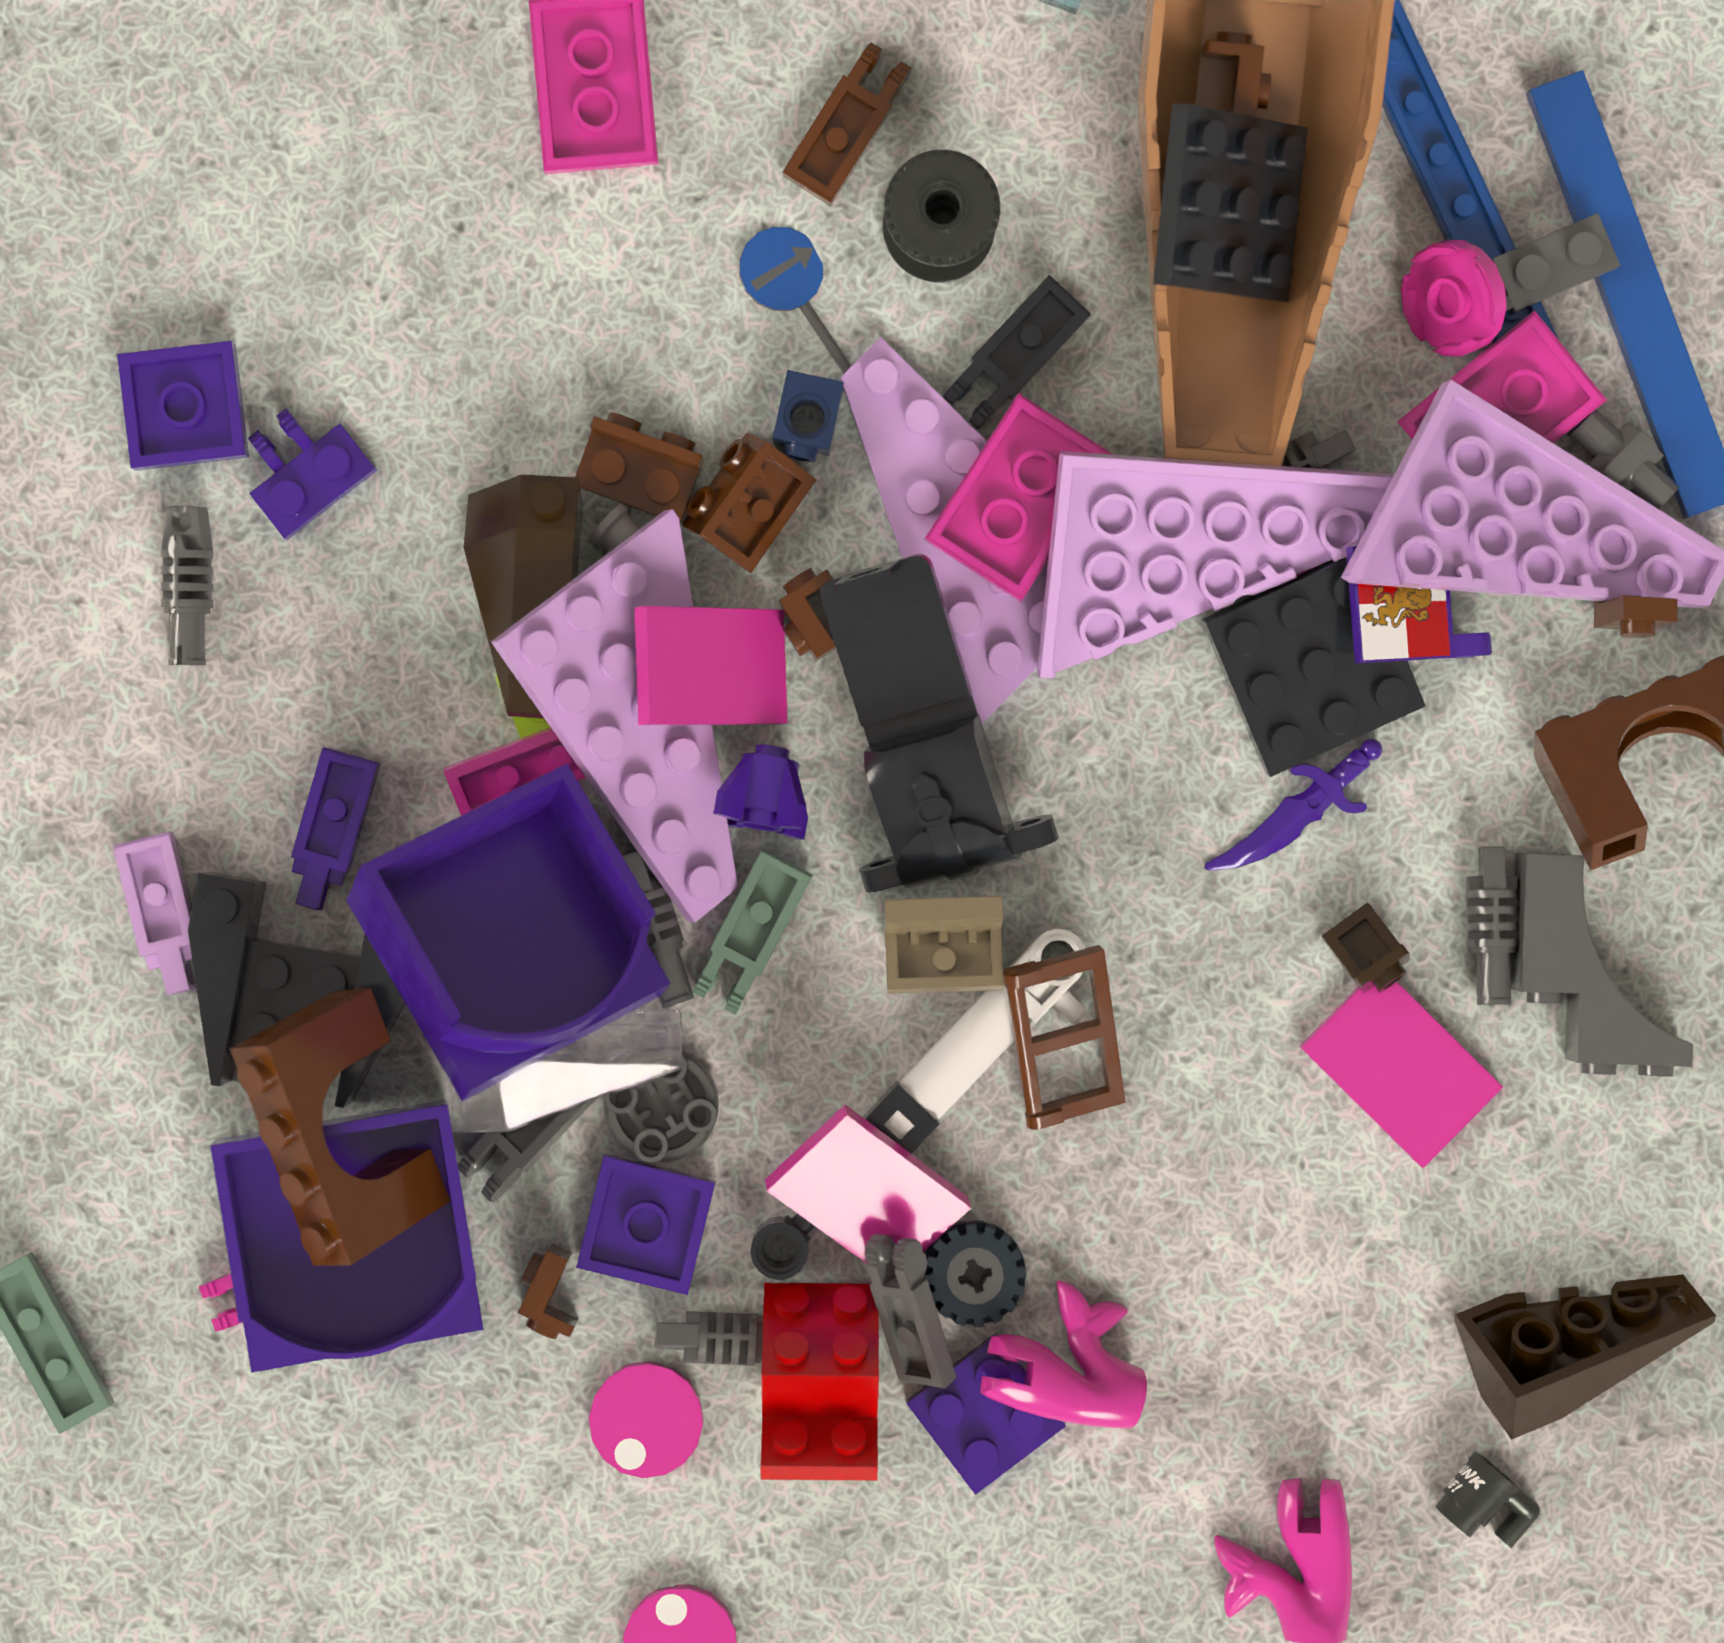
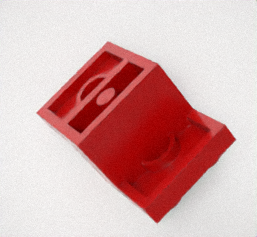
[761,1283,879,1481]

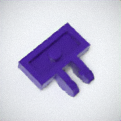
[248,408,377,540]

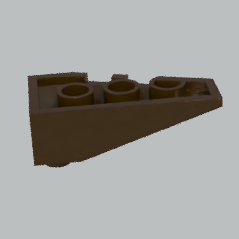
[463,474,583,718]
[1455,1274,1716,1440]

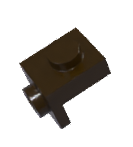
[1322,902,1410,994]

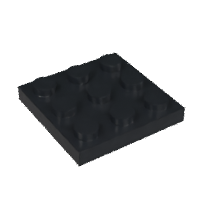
[1153,104,1308,302]
[1201,557,1426,777]

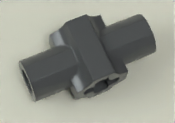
[1569,409,1679,509]

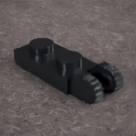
[942,275,1091,430]

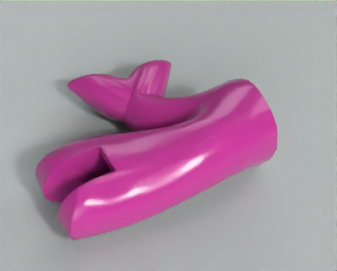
[980,1281,1147,1429]
[1214,1478,1352,1643]

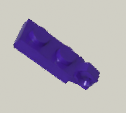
[291,747,381,911]

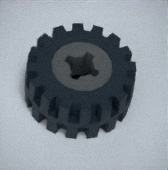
[924,1220,1027,1327]

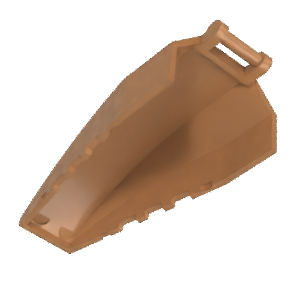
[1137,0,1395,466]

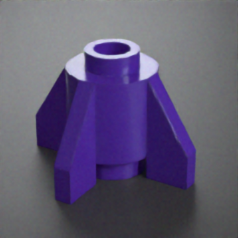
[713,744,808,840]

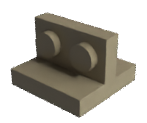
[884,896,1004,994]

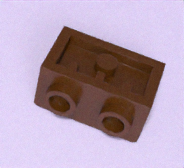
[575,412,704,525]
[682,433,817,573]

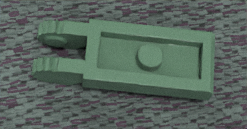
[693,848,813,1015]

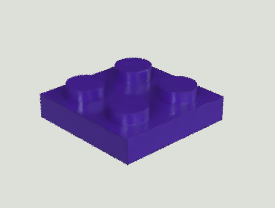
[117,341,249,471]
[576,1154,716,1295]
[906,1332,1067,1495]

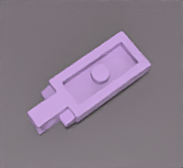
[113,831,196,995]

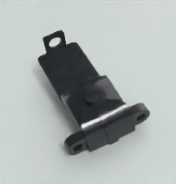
[820,554,1059,893]

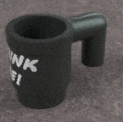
[1435,1451,1540,1548]

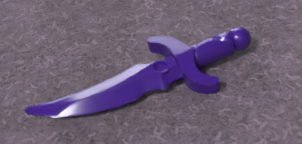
[1204,738,1383,871]

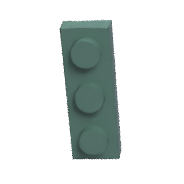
[0,1252,115,1434]

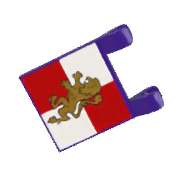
[1346,546,1492,663]

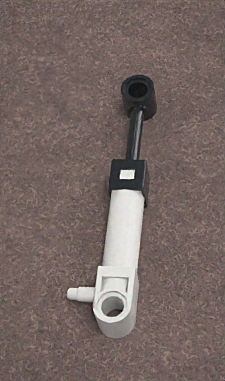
[750,927,1094,1280]

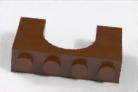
[1534,656,1724,870]
[230,987,450,1266]

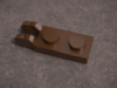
[782,42,912,207]

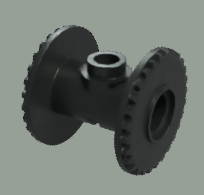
[883,149,1000,283]

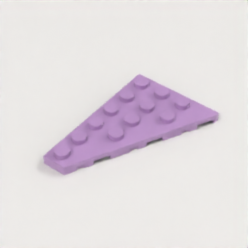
[841,337,1048,723]
[1341,379,1724,608]
[1037,451,1394,678]
[491,509,738,923]

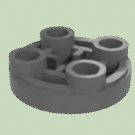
[604,1047,719,1163]

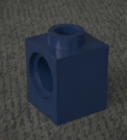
[773,370,844,463]

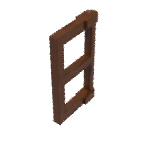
[1003,945,1126,1130]

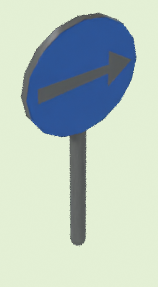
[739,227,851,374]

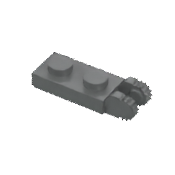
[1491,213,1621,315]
[458,1048,606,1202]
[864,1234,957,1388]

